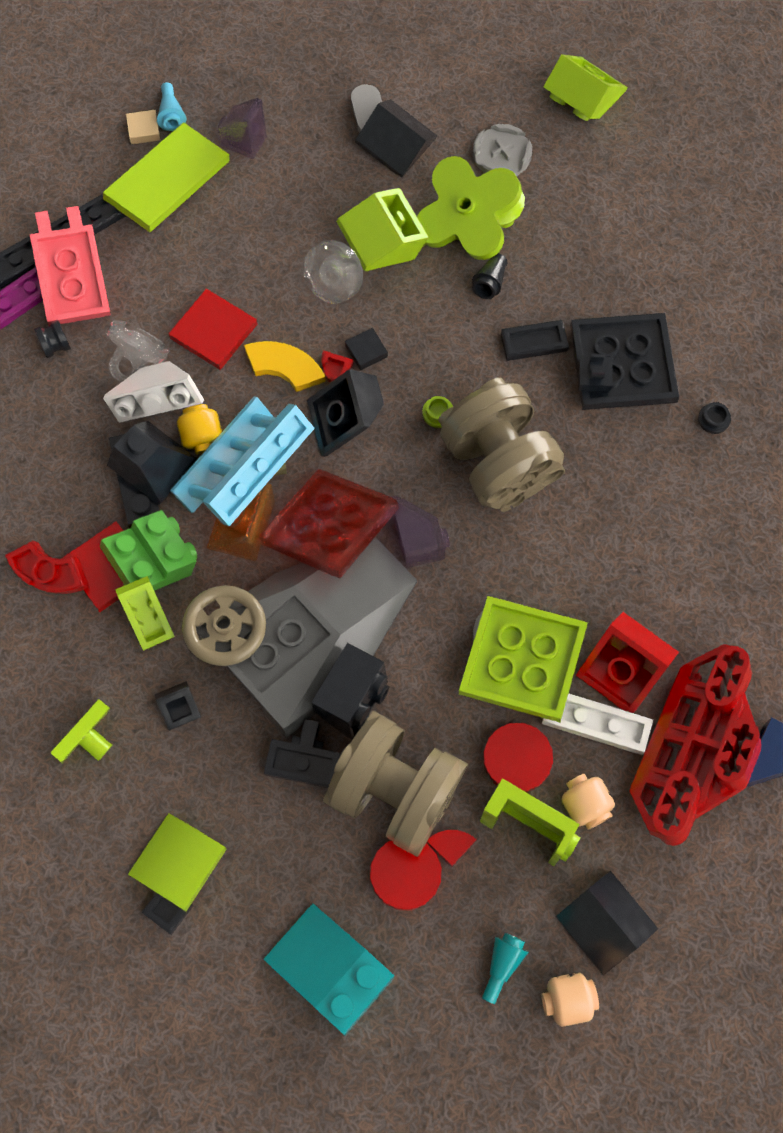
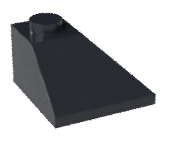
[307,369,384,457]
[107,421,198,506]

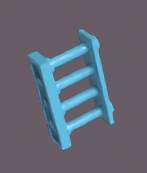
[170,396,314,526]

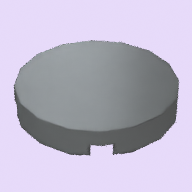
[473,124,532,176]

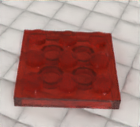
[259,469,399,579]

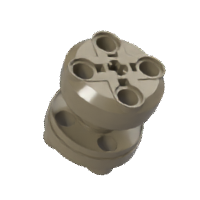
[438,378,565,512]
[323,711,468,857]

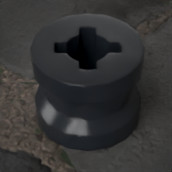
[34,320,71,358]

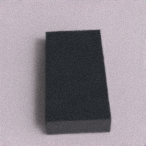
[500,320,569,361]

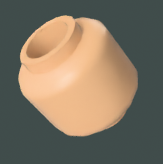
[561,774,615,830]
[541,973,599,1027]

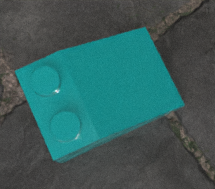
[263,903,394,1036]

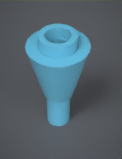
[157,83,187,131]

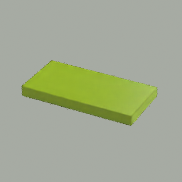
[103,122,230,232]

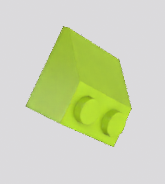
[543,54,628,121]

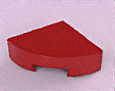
[321,350,353,383]
[426,830,477,867]

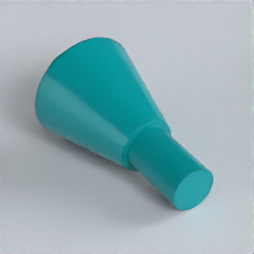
[482,933,529,1004]

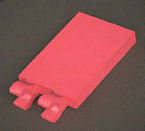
[30,206,111,326]

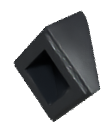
[155,681,201,731]

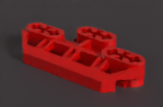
[629,644,762,846]

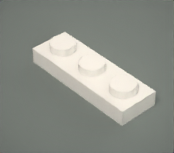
[542,694,653,755]

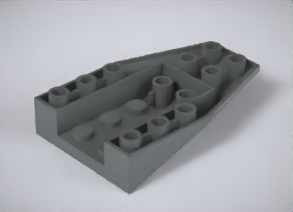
[196,534,417,739]

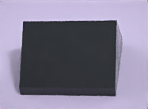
[355,99,437,178]
[555,871,658,975]

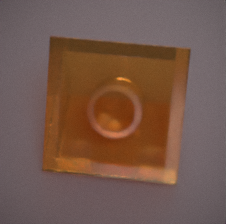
[207,483,275,561]

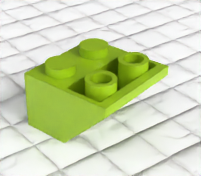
[336,188,428,271]

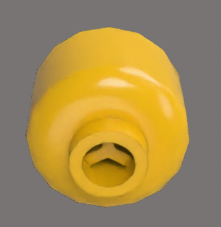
[177,404,222,454]

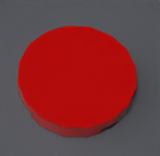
[483,723,553,793]
[370,841,442,911]

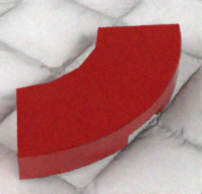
[5,541,89,594]

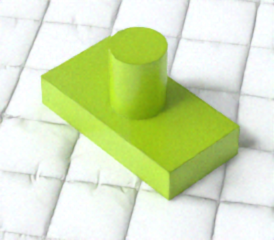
[115,576,175,650]
[51,699,113,763]

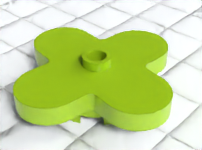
[417,156,522,260]

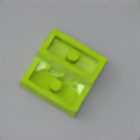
[128,813,227,912]

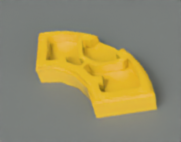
[244,341,326,392]

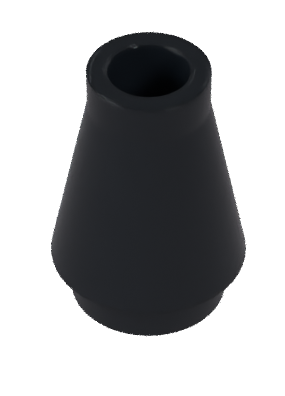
[472,253,508,299]

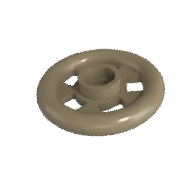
[182,585,266,666]

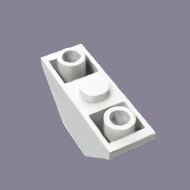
[103,361,204,423]

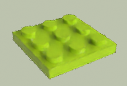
[459,596,588,723]

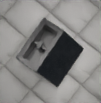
[311,642,390,740]

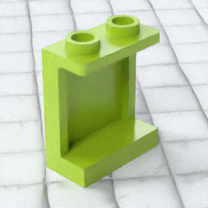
[480,778,581,866]

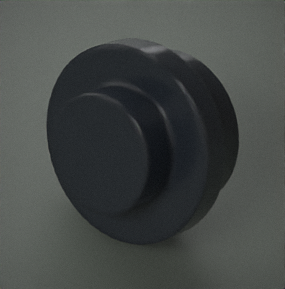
[698,402,731,434]

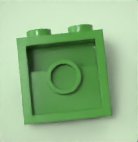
[100,510,197,590]

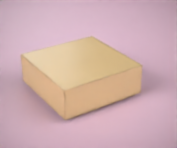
[126,110,160,145]

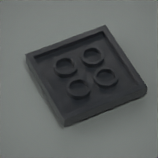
[570,313,679,410]

